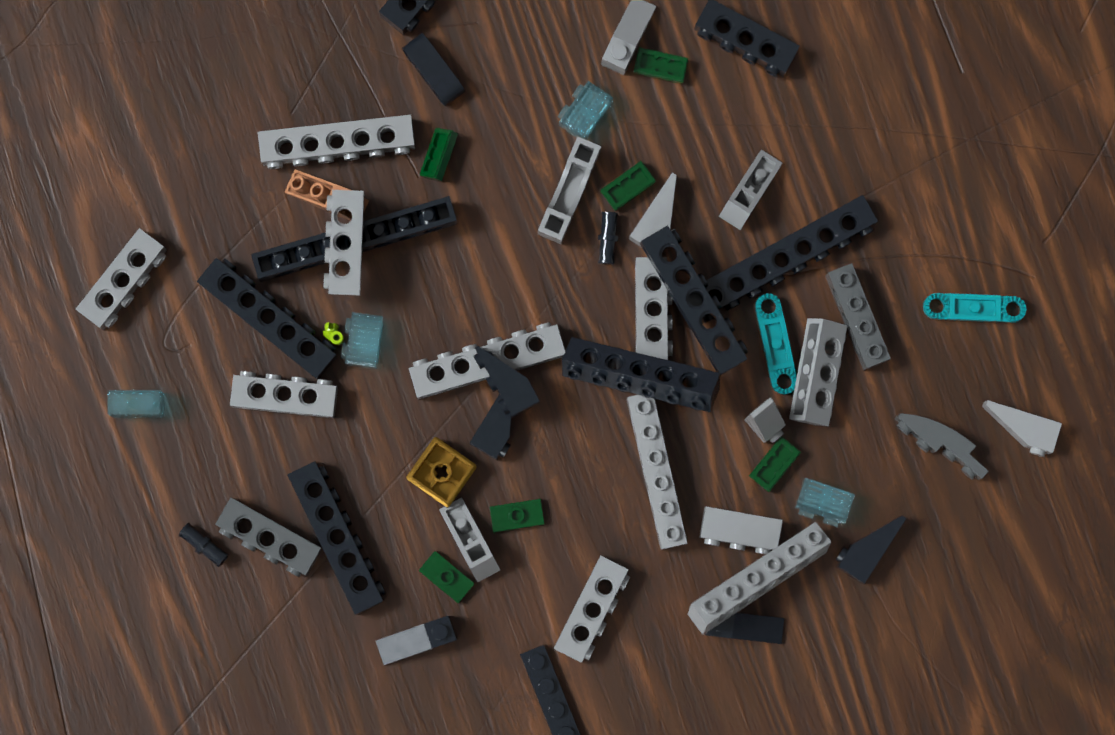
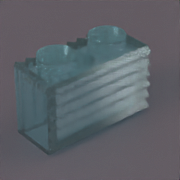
[558,81,613,140]
[341,312,384,369]
[108,390,164,418]
[794,478,855,527]

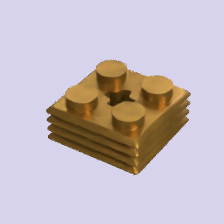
[406,437,477,508]

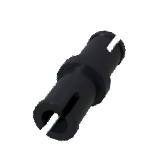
[598,212,618,264]
[178,523,229,567]

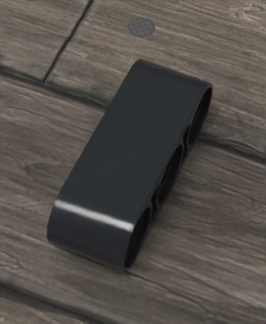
[401,33,466,106]

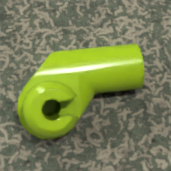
[323,322,344,345]

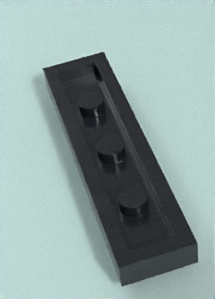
[520,645,580,735]

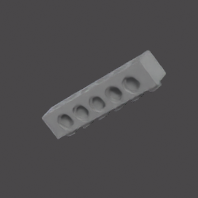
[258,115,415,169]
[408,322,565,400]
[626,395,687,550]
[688,522,831,635]

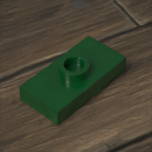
[633,47,689,84]
[419,128,458,181]
[600,161,656,212]
[749,436,801,492]
[489,499,544,533]
[418,551,475,603]

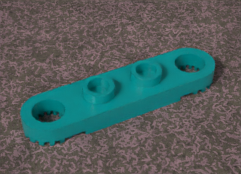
[923,293,1027,323]
[755,294,797,395]

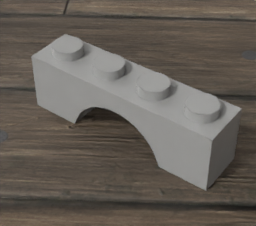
[538,136,601,244]

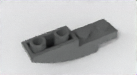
[895,413,988,480]

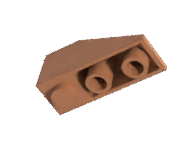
[285,169,369,221]

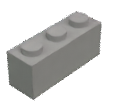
[699,507,782,555]

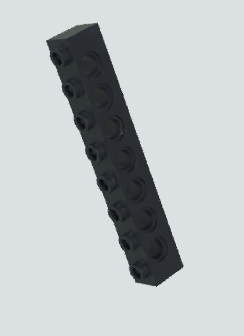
[688,195,878,323]
[251,196,458,282]

